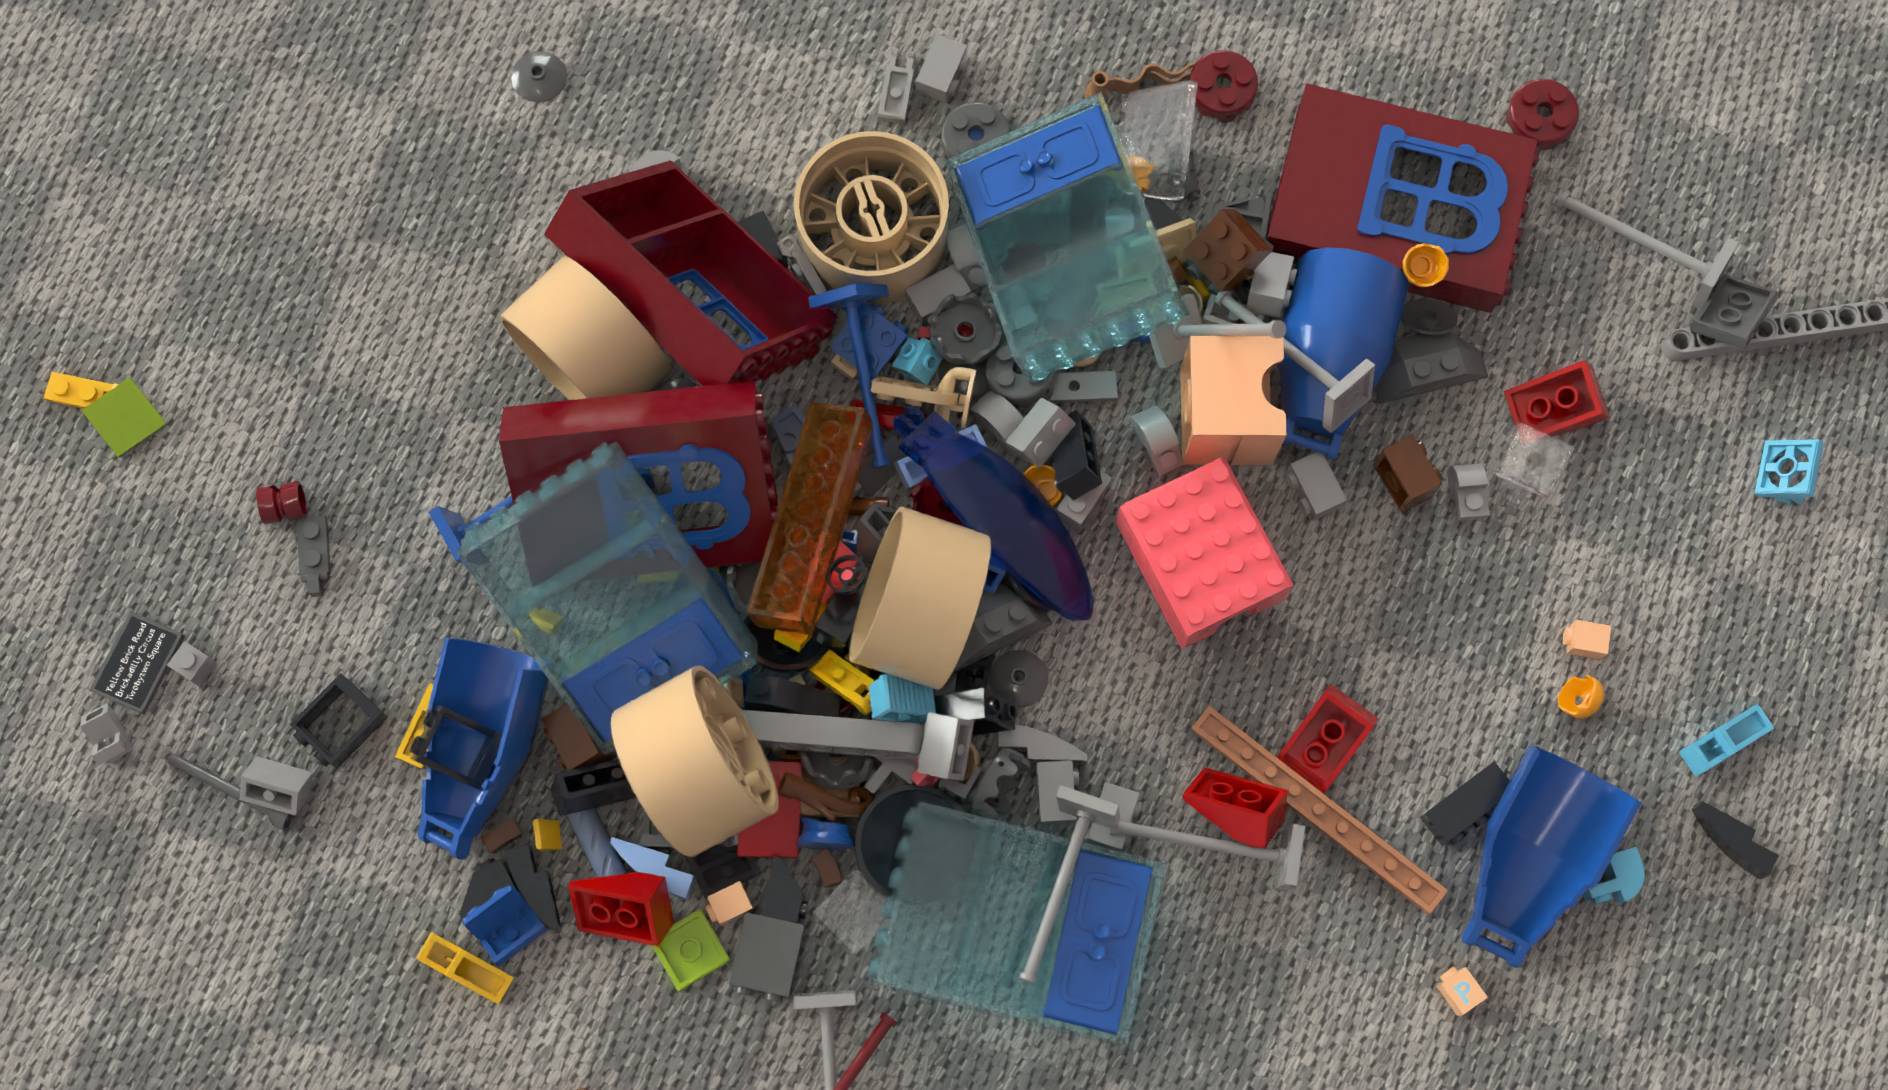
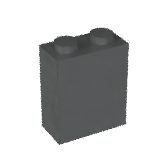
[729,912,806,1003]

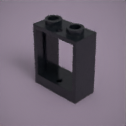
[289,673,388,769]
[923,688,1017,737]
[410,705,503,791]

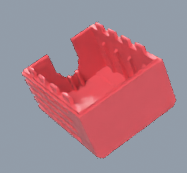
[1115,457,1294,649]

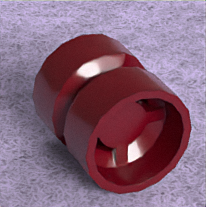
[256,481,307,525]

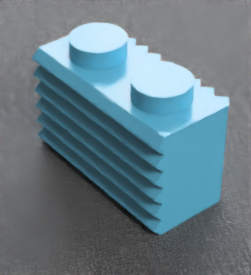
[868,674,936,725]

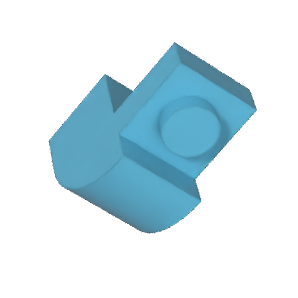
[1583,847,1645,904]

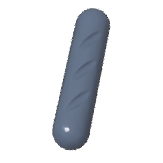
[566,808,628,877]

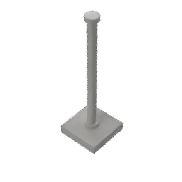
[1556,191,1739,309]
[1215,291,1375,433]
[1142,294,1286,368]
[1018,785,1120,985]
[1110,821,1305,892]
[793,990,857,1090]

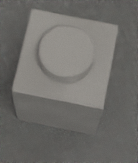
[167,641,217,687]

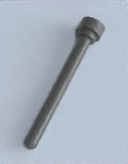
[168,754,295,831]

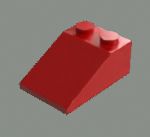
[1503,360,1611,444]
[1277,684,1379,794]
[737,761,802,859]
[1182,767,1288,849]
[568,872,674,946]

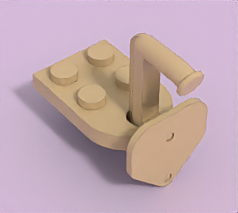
[870,367,976,467]

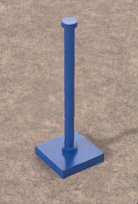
[808,283,890,468]
[429,496,514,568]

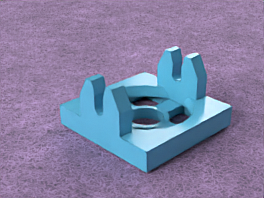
[1755,439,1824,505]

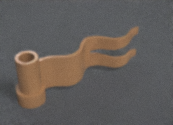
[1084,62,1194,104]

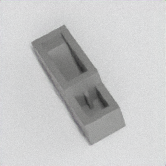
[997,725,1087,765]

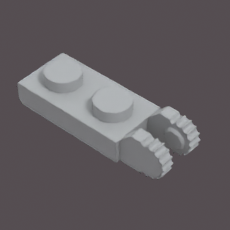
[878,48,916,124]

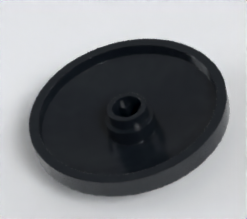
[854,784,974,905]

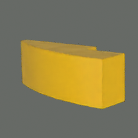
[416,932,514,1005]

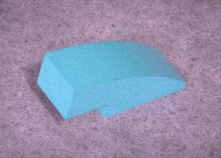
[1679,703,1774,777]

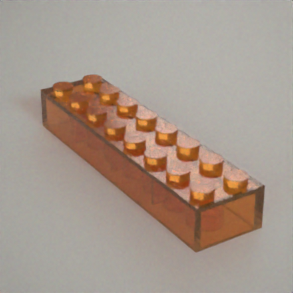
[746,402,874,635]

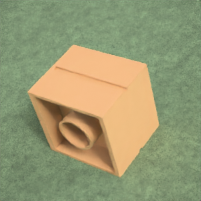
[1180,336,1286,465]

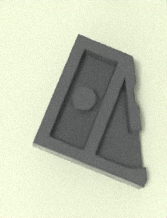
[1211,192,1272,238]

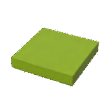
[81,377,166,457]
[652,908,731,992]

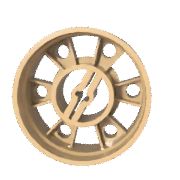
[794,131,949,305]
[499,256,672,400]
[849,506,991,690]
[611,665,779,857]

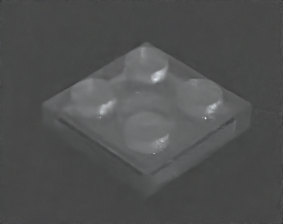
[813,869,898,955]

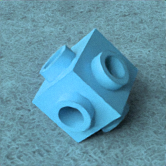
[892,337,943,386]

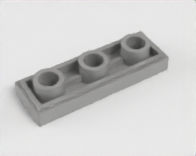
[1033,371,1118,404]

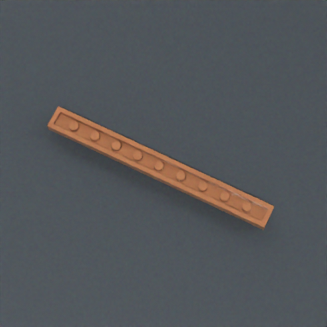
[1191,706,1448,915]

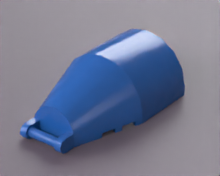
[1279,248,1410,460]
[418,637,552,860]
[1462,744,1642,968]

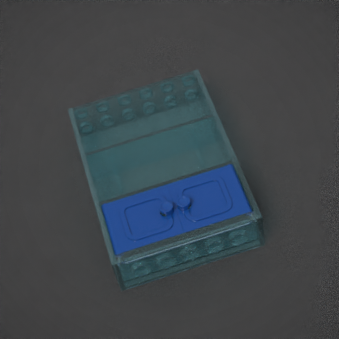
[945,92,1190,382]
[457,441,758,755]
[867,801,1166,1046]

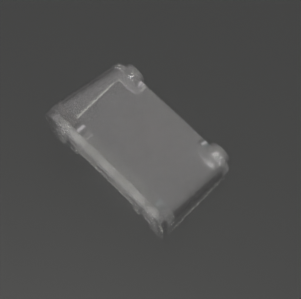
[1112,81,1198,201]

